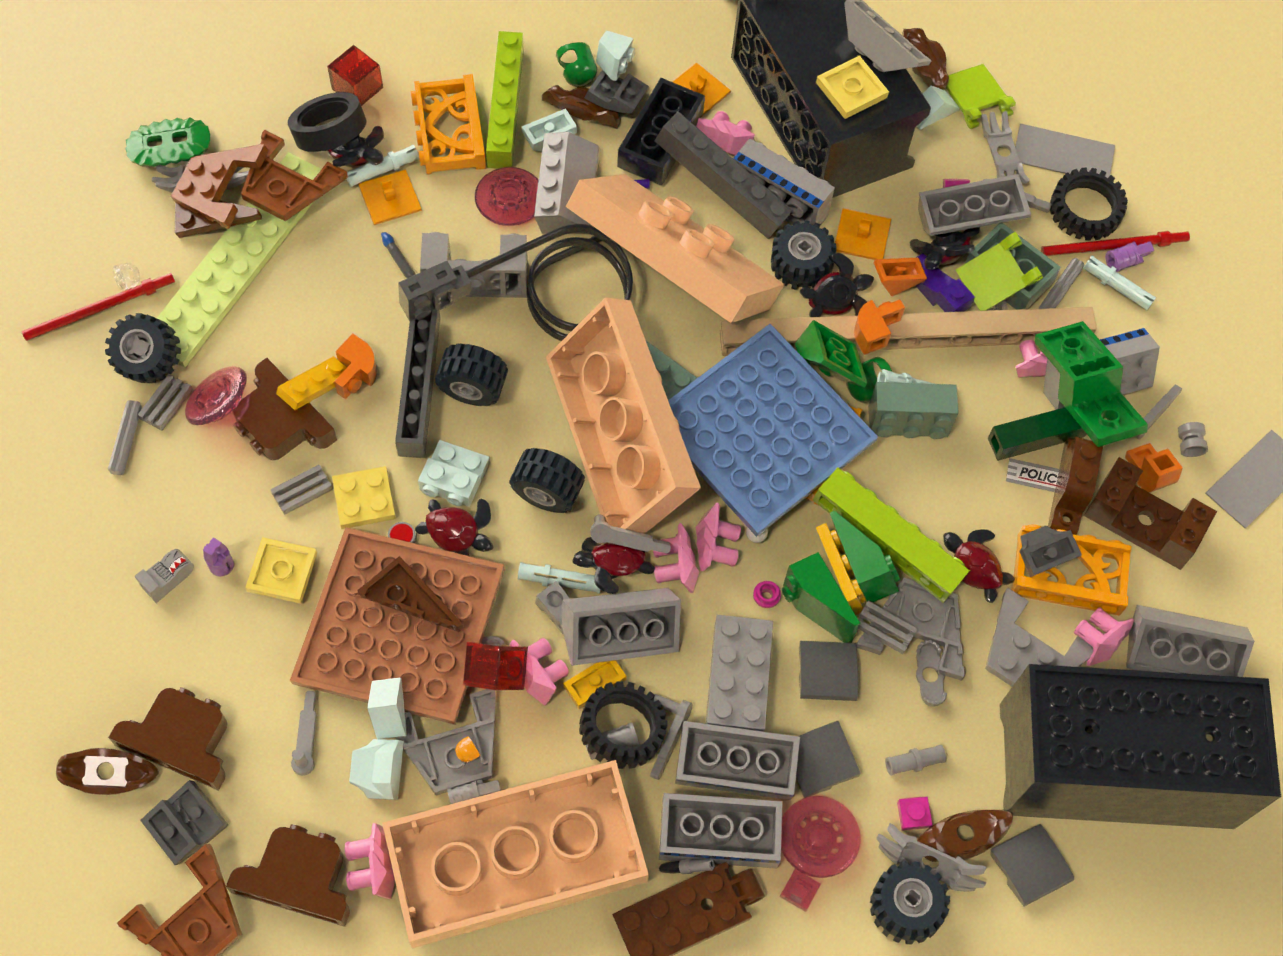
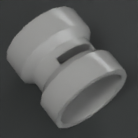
[1178,422,1208,457]

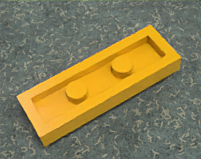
[276,356,347,410]

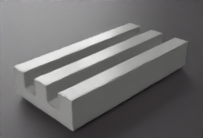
[138,374,193,431]
[270,465,333,515]
[857,601,917,654]

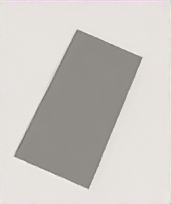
[1015,123,1115,178]
[1205,430,1283,528]

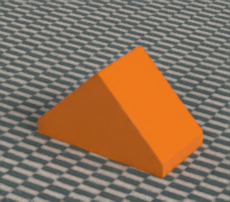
[873,257,927,296]

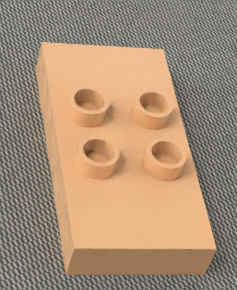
[566,174,785,323]
[546,297,701,534]
[382,760,649,948]

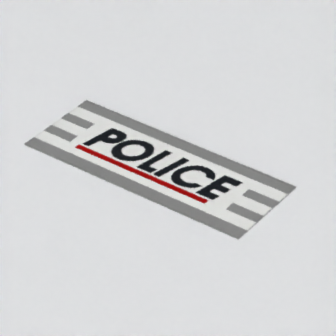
[1006,458,1059,492]

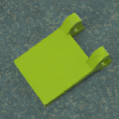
[946,64,1016,129]
[956,232,1043,311]

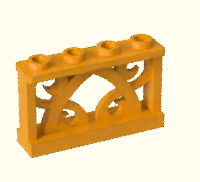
[411,74,486,174]
[1011,524,1132,616]

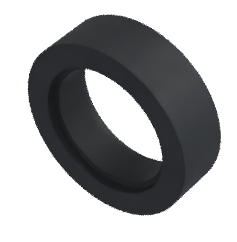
[288,92,367,152]

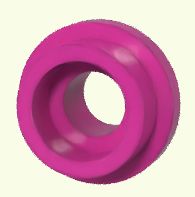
[753,581,781,608]

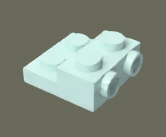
[418,440,490,507]

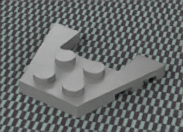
[856,578,965,681]
[985,588,1093,687]
[395,687,496,795]

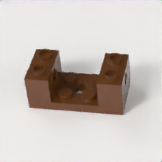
[1084,457,1217,570]

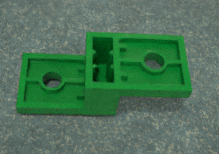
[1035,321,1148,447]

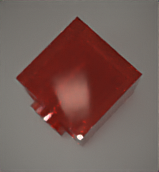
[327,45,383,106]
[463,642,528,690]

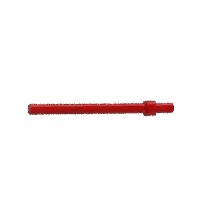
[1041,231,1190,256]
[21,273,175,341]

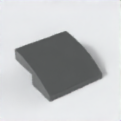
[584,70,649,113]
[799,641,858,701]
[796,721,861,798]
[140,780,228,865]
[990,824,1074,907]

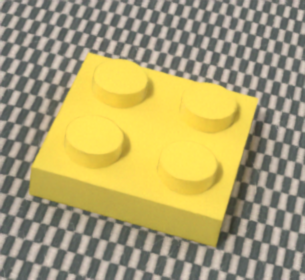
[816,56,889,119]
[332,466,396,529]
[245,537,317,603]

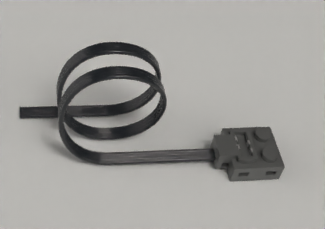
[398,224,633,341]

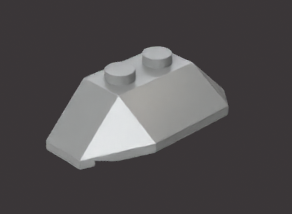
[844,0,931,72]

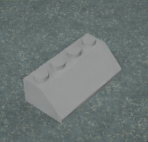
[534,132,599,234]
[918,174,1031,236]
[562,588,681,666]
[1126,605,1255,677]

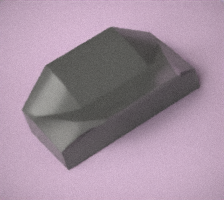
[1020,526,1082,577]

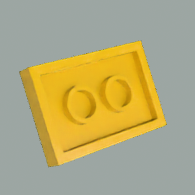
[816,523,866,615]

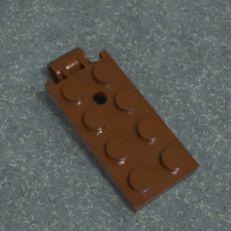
[612,861,765,956]

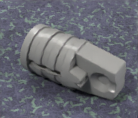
[586,722,640,760]
[447,779,501,804]

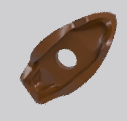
[902,28,949,90]
[542,85,620,129]
[56,748,159,795]
[917,810,1013,862]

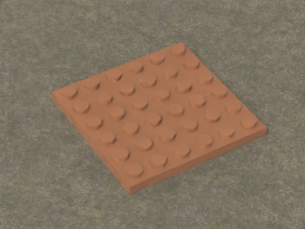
[290,527,505,725]

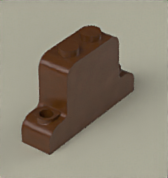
[233,358,337,460]
[1048,436,1103,535]
[108,687,227,791]
[226,824,350,927]

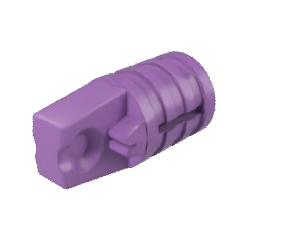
[1105,242,1154,272]
[203,537,234,577]

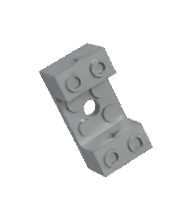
[420,232,528,298]

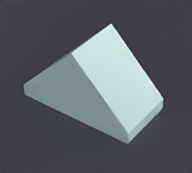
[917,86,959,130]
[367,678,407,739]

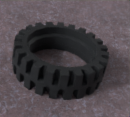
[1050,167,1128,241]
[579,681,667,769]

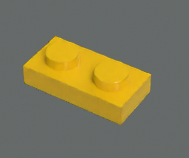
[563,660,627,709]

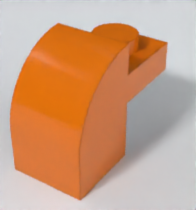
[854,300,905,355]
[334,333,377,399]
[1125,443,1183,492]

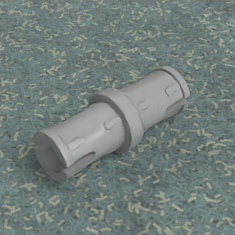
[885,745,946,776]

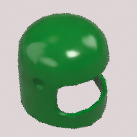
[556,42,597,87]
[846,357,892,402]

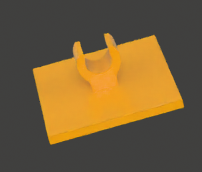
[673,63,731,117]
[358,169,422,225]
[835,208,891,260]

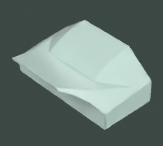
[522,109,577,152]
[349,739,404,800]

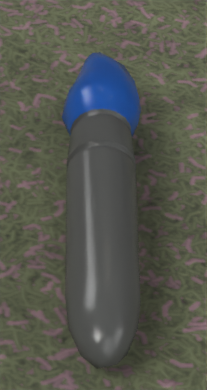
[381,232,414,278]

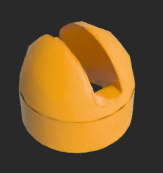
[455,736,480,762]

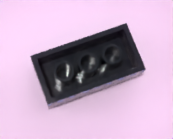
[617,78,705,186]

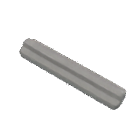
[1039,258,1084,309]
[108,400,142,475]

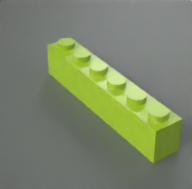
[486,31,524,170]
[813,467,970,603]

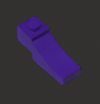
[916,253,975,312]

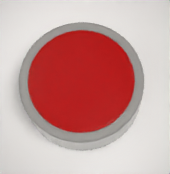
[388,522,416,543]

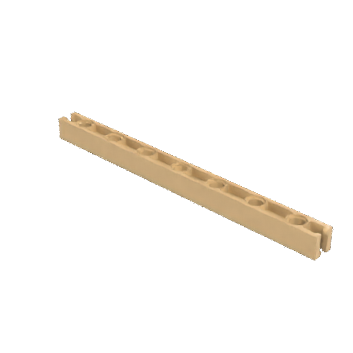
[720,307,1097,356]

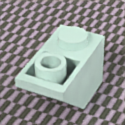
[596,30,635,81]

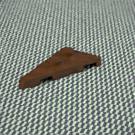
[175,200,262,238]
[357,556,464,632]

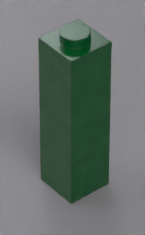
[988,407,1086,461]

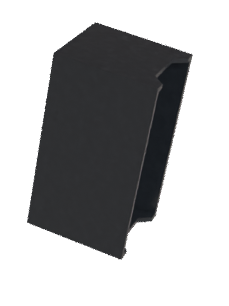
[731,0,931,198]
[1000,664,1281,829]

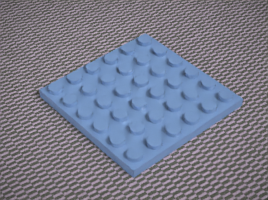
[668,324,878,537]

